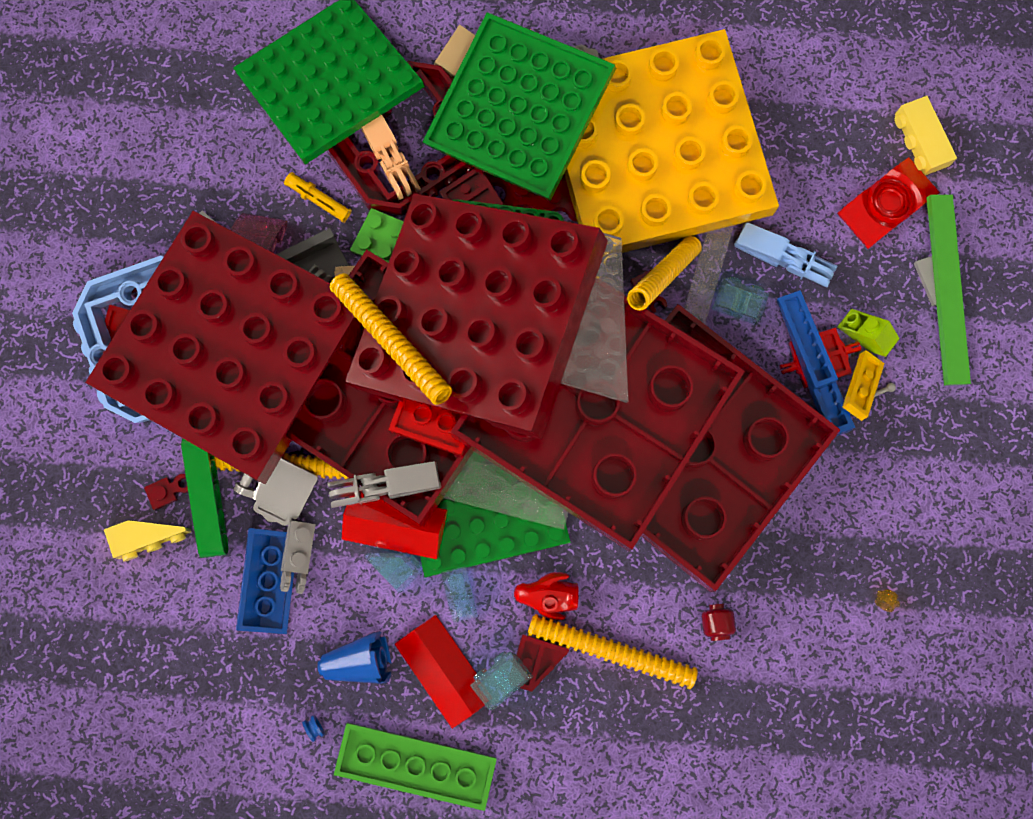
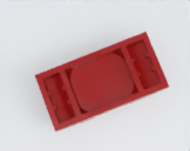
[837,157,940,249]

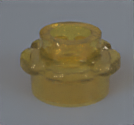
[875,589,900,612]

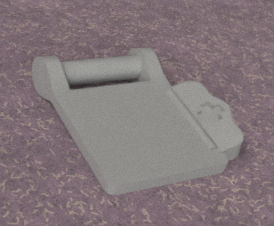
[233,458,318,526]

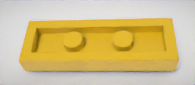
[842,350,885,421]

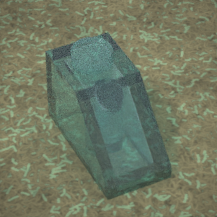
[364,553,423,594]
[441,566,478,622]

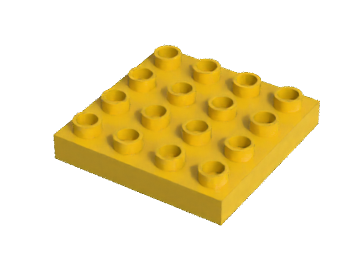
[564,29,779,258]

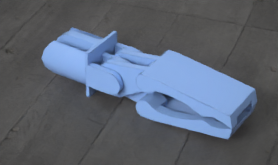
[734,222,837,287]

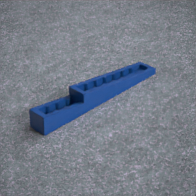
[777,290,855,436]

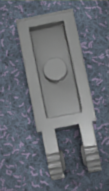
[280,521,316,594]

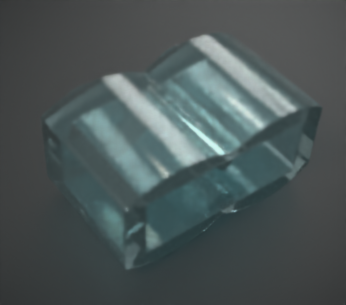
[711,277,769,325]

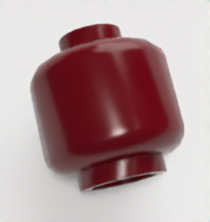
[702,604,736,641]

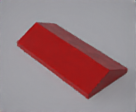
[342,493,448,559]
[394,615,494,729]

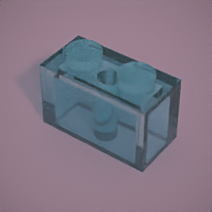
[470,651,533,710]

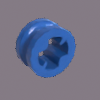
[302,715,325,742]

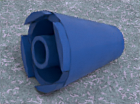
[318,631,392,684]

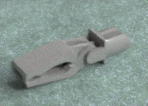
[327,461,441,508]

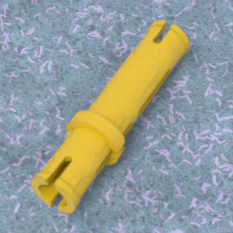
[284,172,352,223]

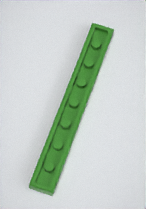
[927,195,971,386]

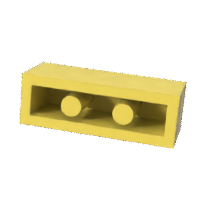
[895,96,957,175]

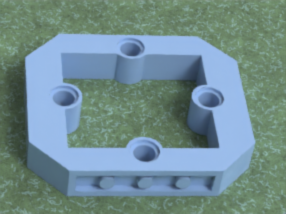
[72,256,164,423]

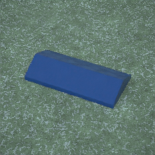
[236,528,294,634]

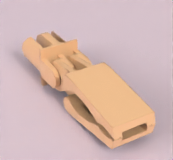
[361,115,421,200]

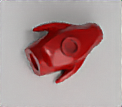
[514,572,579,620]

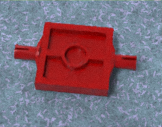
[779,328,861,389]

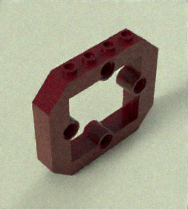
[327,61,475,216]

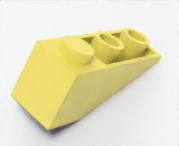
[104,521,191,562]

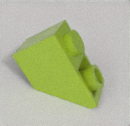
[838,309,900,357]

